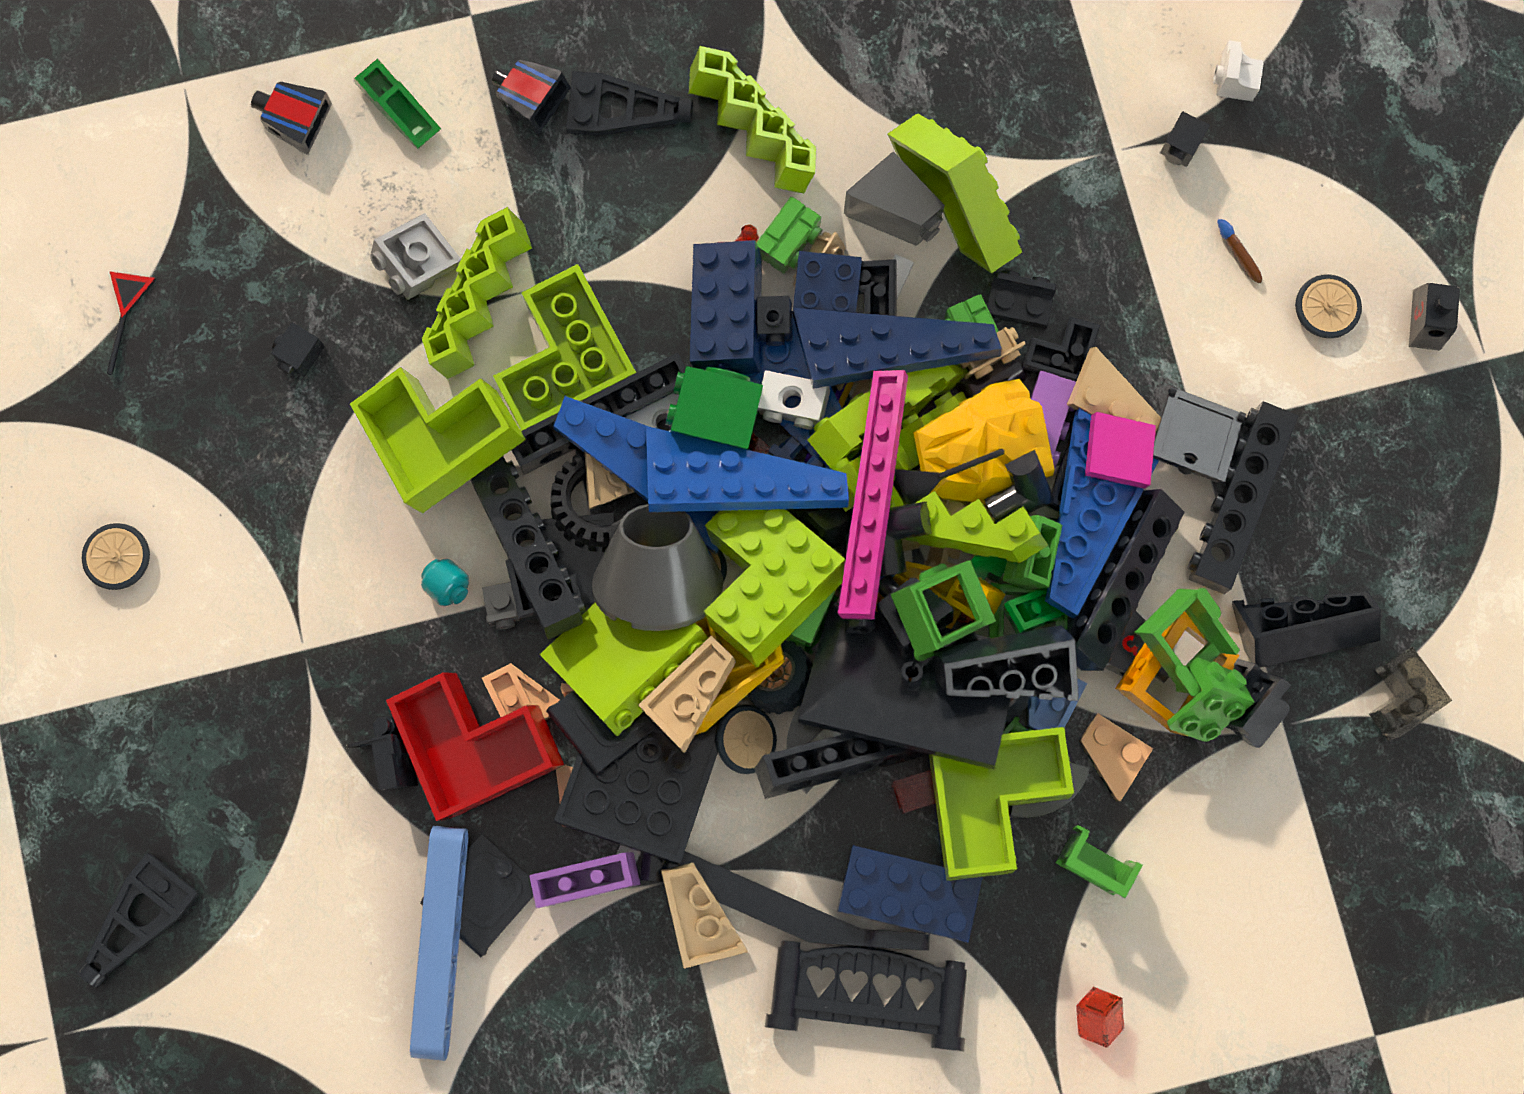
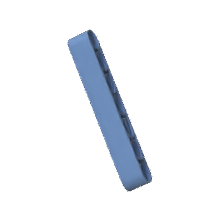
[410,826,468,1061]

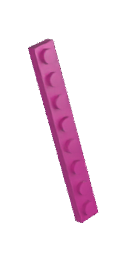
[838,370,908,619]

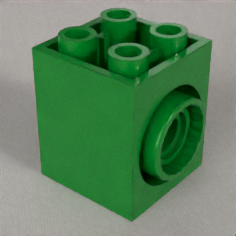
[665,366,763,450]

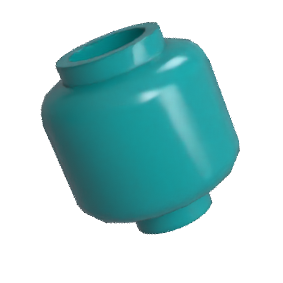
[421,558,469,606]

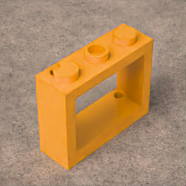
[1115,611,1240,736]

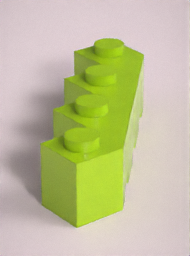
[689,46,816,194]
[422,207,532,379]
[807,364,969,469]
[830,392,967,512]
[890,485,1048,563]

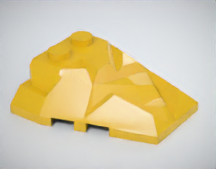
[913,379,1055,506]

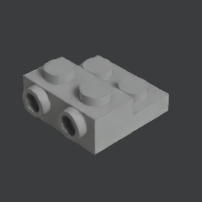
[370,213,461,300]

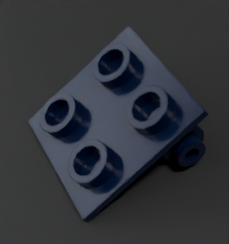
[792,251,862,314]

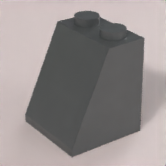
[844,151,945,246]

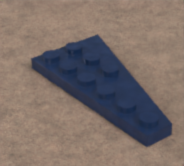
[793,308,1002,389]

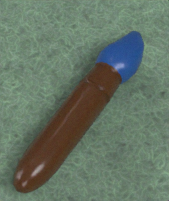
[1217,219,1262,283]

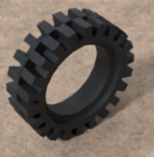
[550,453,648,552]

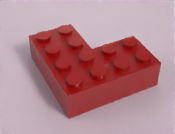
[386,672,564,821]

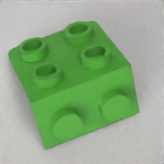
[1167,657,1254,742]

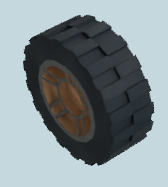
[747,640,813,715]

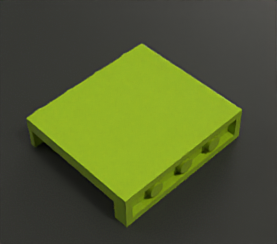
[540,603,708,736]

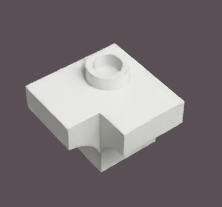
[1213,40,1264,101]

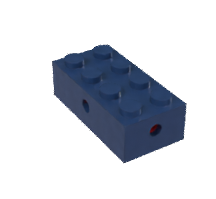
[690,240,762,373]
[837,846,983,943]

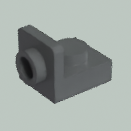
[482,582,519,630]

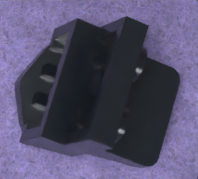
[1225,659,1291,748]

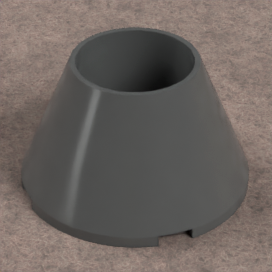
[592,504,723,631]

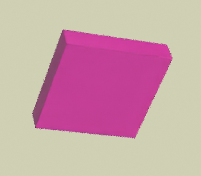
[1085,412,1156,489]

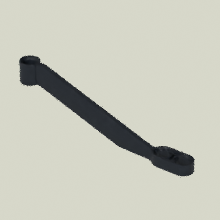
[639,851,930,951]

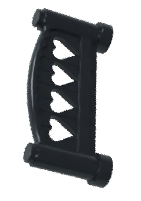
[765,940,967,1052]

